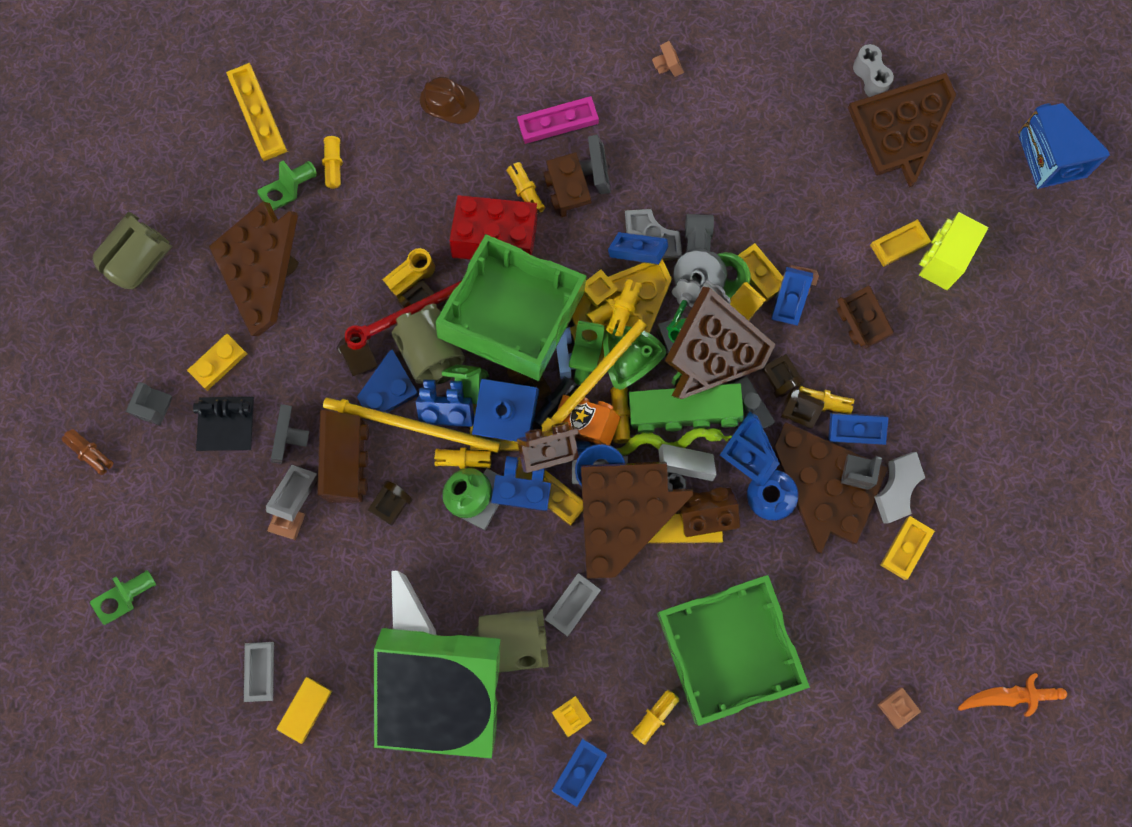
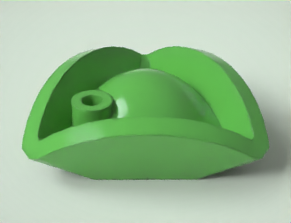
[603,326,666,390]

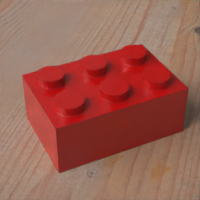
[449,195,537,259]

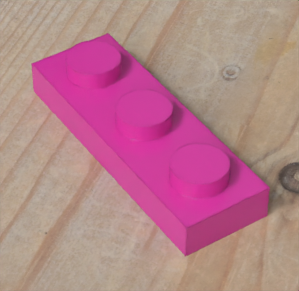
[517,96,599,144]

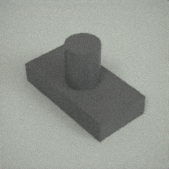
[579,134,611,194]
[733,376,775,429]
[271,404,309,464]

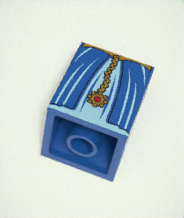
[1018,103,1110,189]

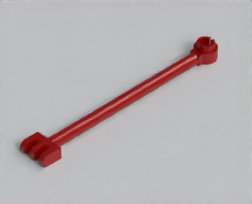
[345,280,462,350]

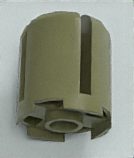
[92,211,173,290]

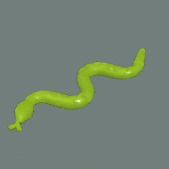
[615,428,732,456]

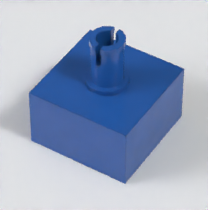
[472,379,539,442]

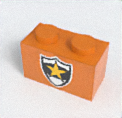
[557,395,621,446]

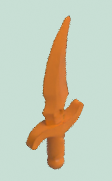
[958,673,1067,717]

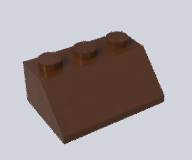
[318,410,369,503]

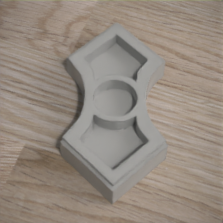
[625,209,682,261]
[875,452,925,523]

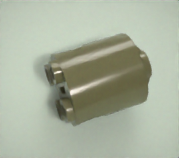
[392,304,465,385]
[469,609,549,673]

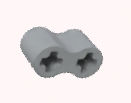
[853,44,894,97]

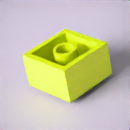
[919,212,989,290]

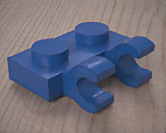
[416,380,474,427]
[491,456,551,512]

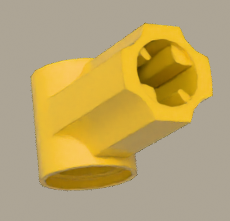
[382,248,435,298]

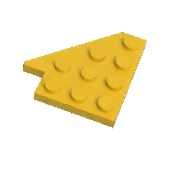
[571,259,672,366]

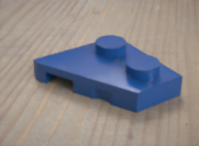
[357,349,419,422]
[720,411,779,487]

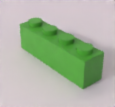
[629,383,743,433]

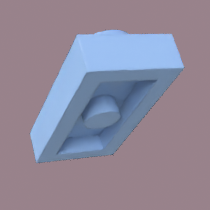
[556,327,575,379]

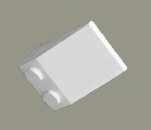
[392,571,440,636]

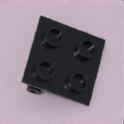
[193,397,254,451]

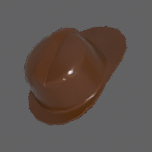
[420,77,480,124]

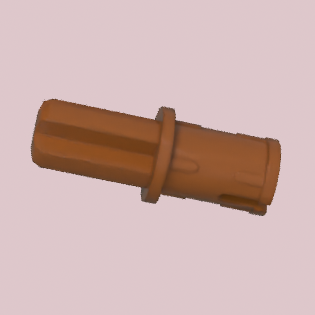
[62,429,114,475]

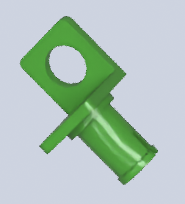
[258,161,317,211]
[569,321,605,385]
[442,364,489,404]
[90,570,156,625]

